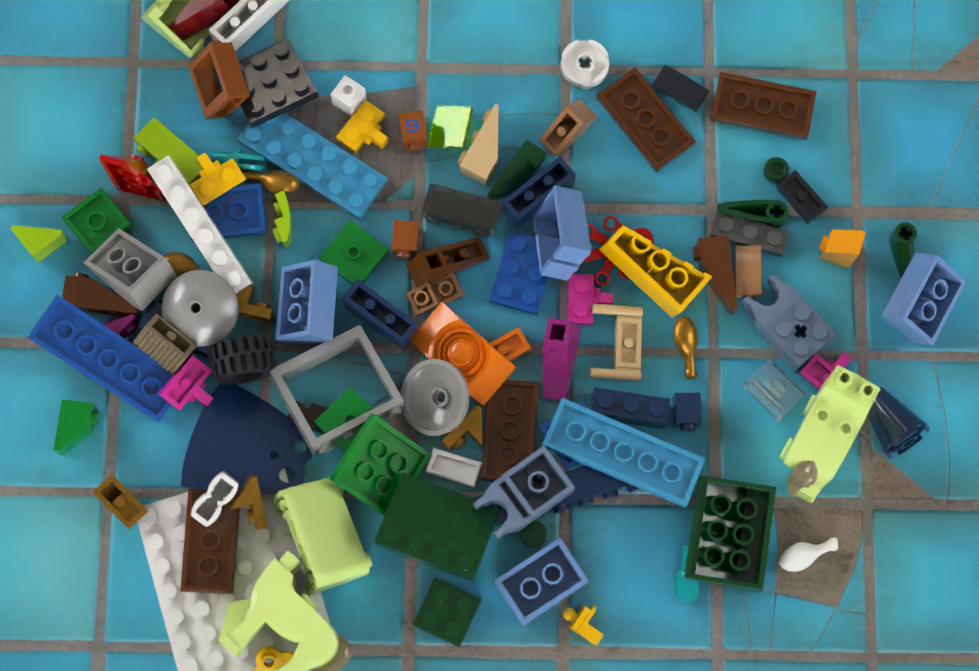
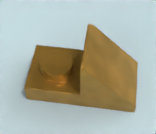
[236,285,275,325]
[442,405,482,452]
[93,474,149,530]
[229,474,268,530]

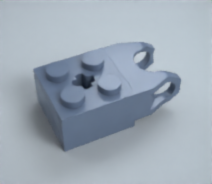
[741,275,837,372]
[473,446,575,540]

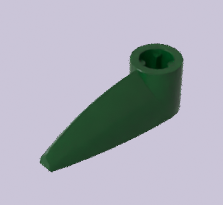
[487,139,548,199]
[717,200,789,228]
[889,222,917,278]

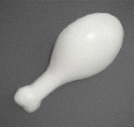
[779,537,839,572]

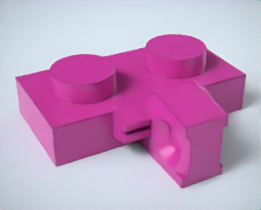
[567,274,613,326]
[799,352,852,390]
[158,354,213,411]

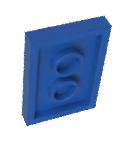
[191,183,267,242]
[489,230,548,315]

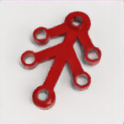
[579,216,654,286]

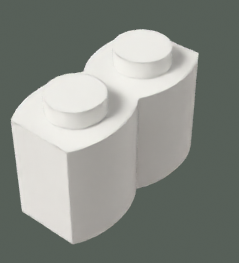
[191,471,238,527]

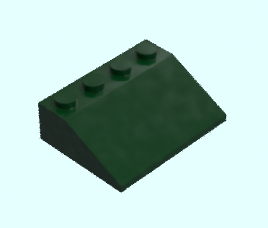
[374,472,501,582]
[684,475,776,593]

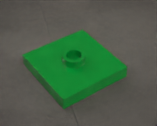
[62,187,133,255]
[319,220,389,285]
[314,387,387,453]

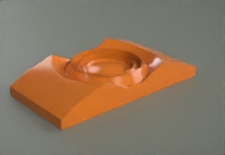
[411,301,517,406]

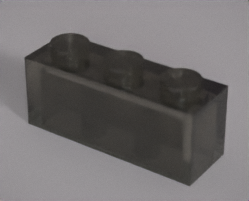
[422,183,502,238]

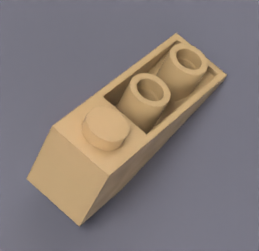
[458,103,499,186]

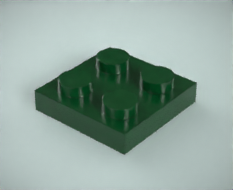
[412,577,482,648]

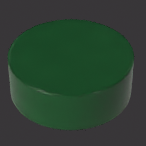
[763,157,789,183]
[521,520,547,547]

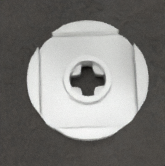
[560,39,609,90]

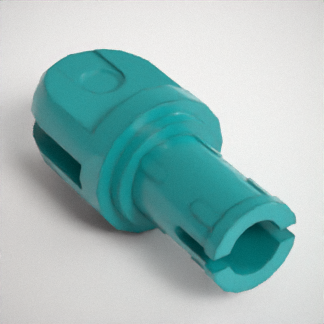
[210,148,265,171]
[675,545,701,603]

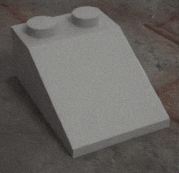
[83,228,177,311]

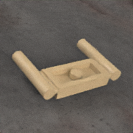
[589,303,643,381]

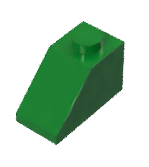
[53,399,100,455]

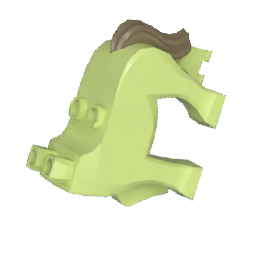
[779,365,881,504]
[217,551,352,671]

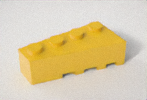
[599,225,712,318]

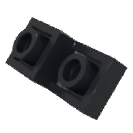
[652,65,709,112]

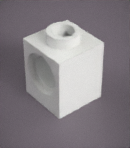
[331,75,367,117]

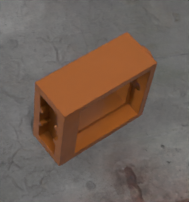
[188,41,250,119]

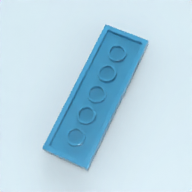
[237,113,388,220]
[542,398,705,508]

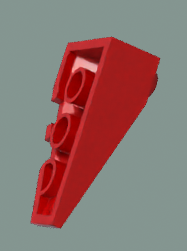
[99,154,166,202]

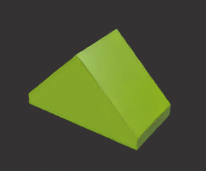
[11,225,67,263]

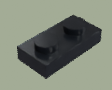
[775,170,828,224]

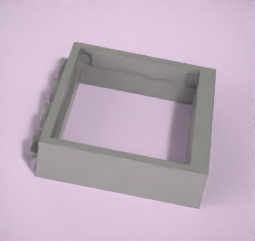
[270,325,404,456]

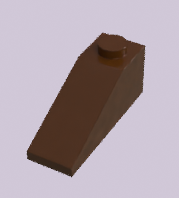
[692,235,738,314]
[406,236,490,287]
[62,273,141,319]

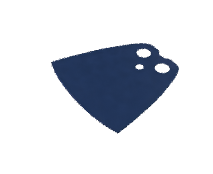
[181,384,313,494]

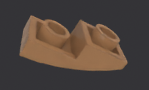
[736,245,762,298]
[406,272,465,316]

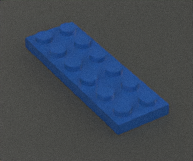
[27,295,175,423]

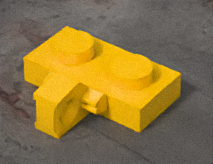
[336,100,388,154]
[190,152,246,206]

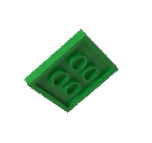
[329,413,432,516]

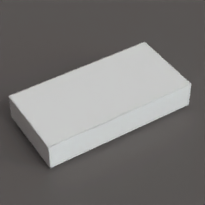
[426,448,482,488]

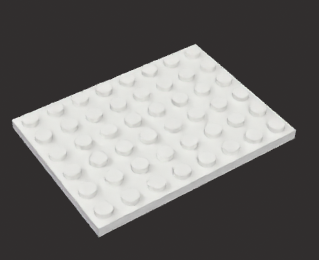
[138,468,330,671]

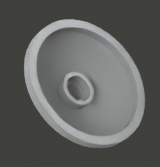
[162,270,239,347]
[401,359,469,436]

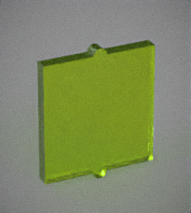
[427,104,473,150]

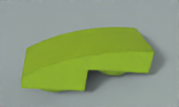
[272,191,292,249]

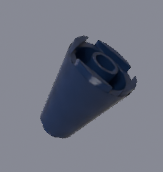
[868,387,930,459]

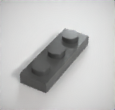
[709,211,789,257]

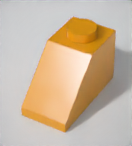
[819,229,866,268]

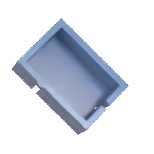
[532,185,592,281]

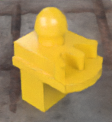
[563,604,604,646]

